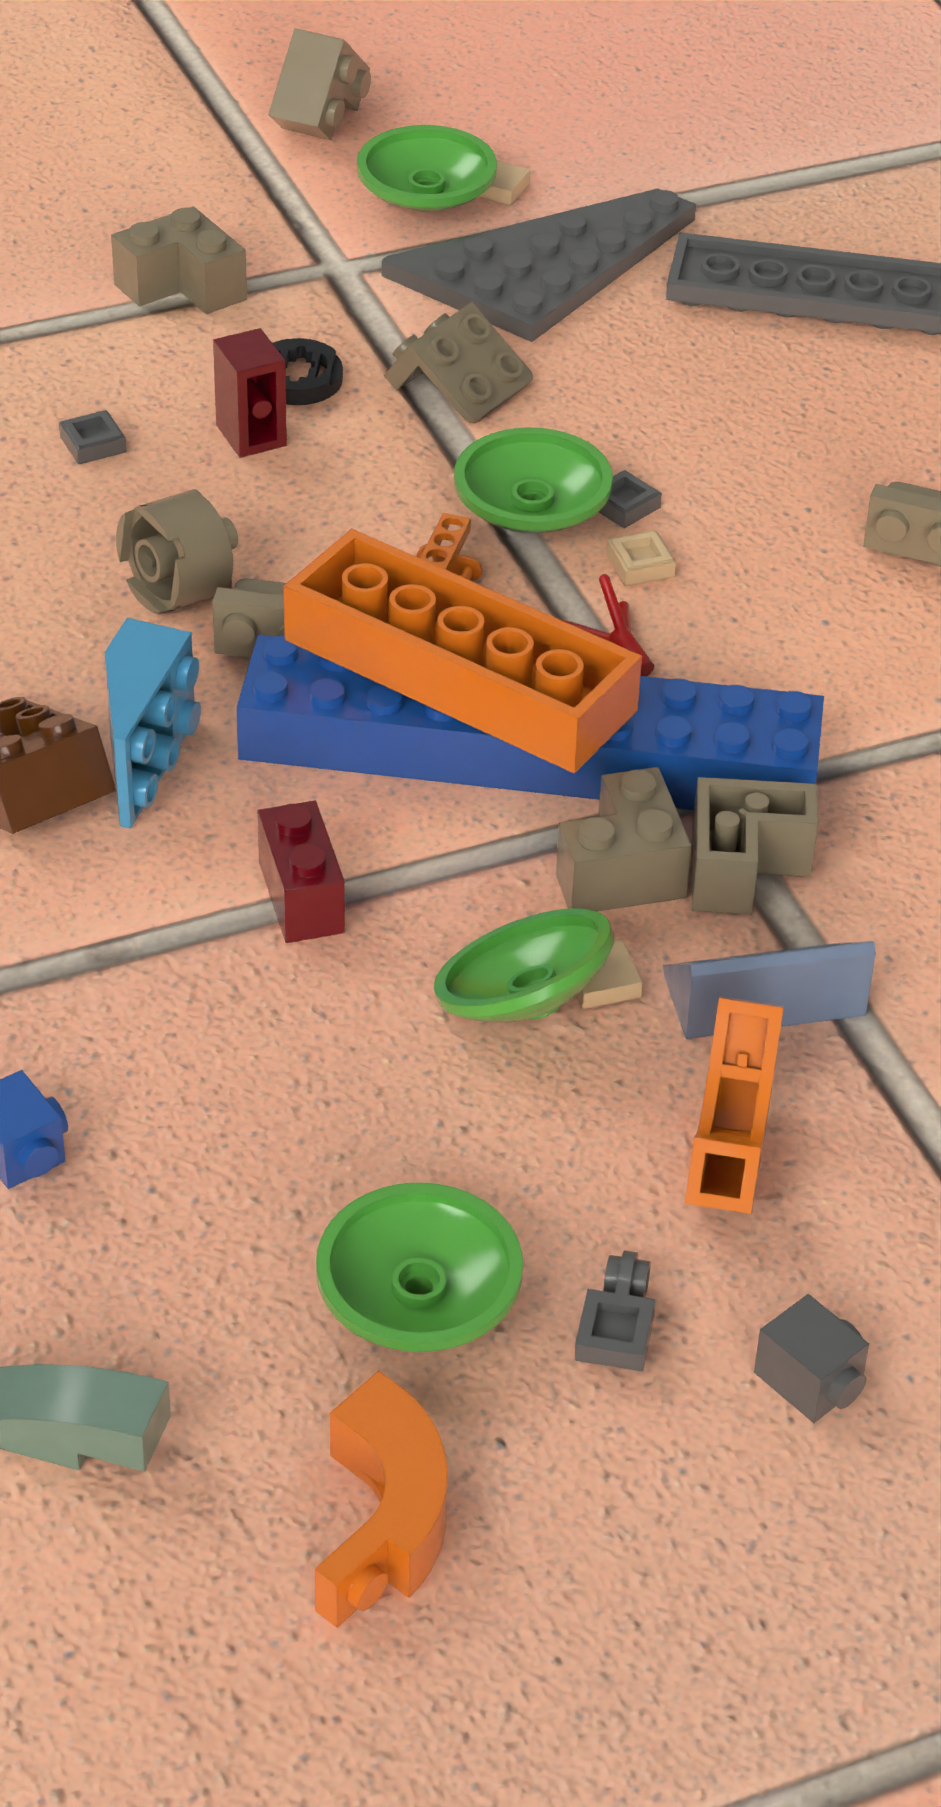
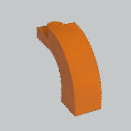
[685,996,784,1214]
[315,1370,447,1628]

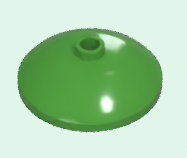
[357,125,497,211]
[454,427,613,533]
[434,908,614,1022]
[316,1183,523,1352]

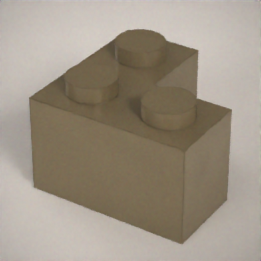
[268,28,371,140]
[111,206,247,314]
[556,767,692,912]
[692,777,818,915]

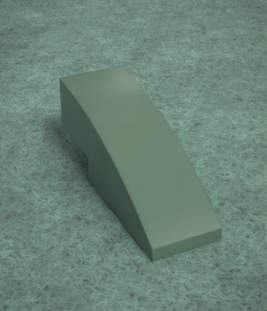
[0,1364,171,1472]

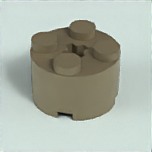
[116,489,238,613]

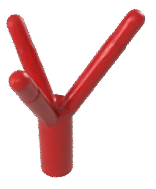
[555,574,654,676]

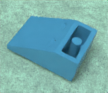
[105,618,201,829]

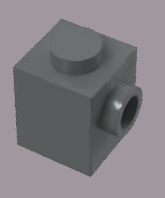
[754,1294,869,1423]

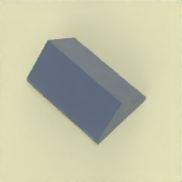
[663,941,876,1039]

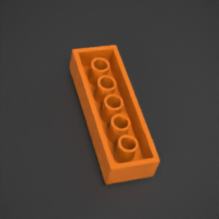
[284,528,642,773]

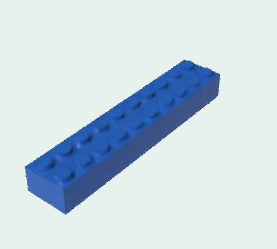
[236,635,824,810]

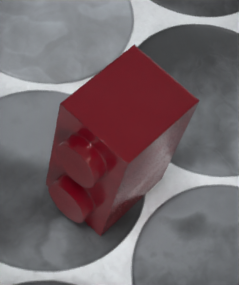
[213,328,287,458]
[257,800,345,943]

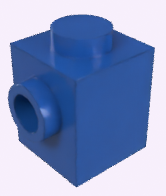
[0,1070,68,1189]

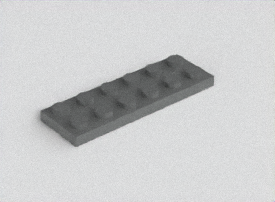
[666,232,941,335]

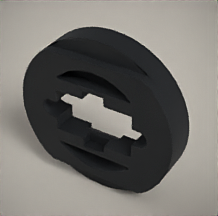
[273,338,343,405]

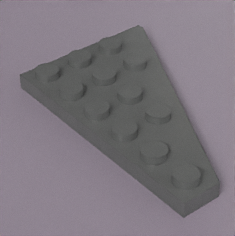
[382,188,696,342]

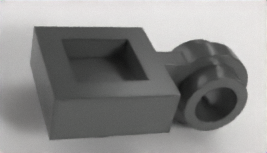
[575,1250,655,1372]

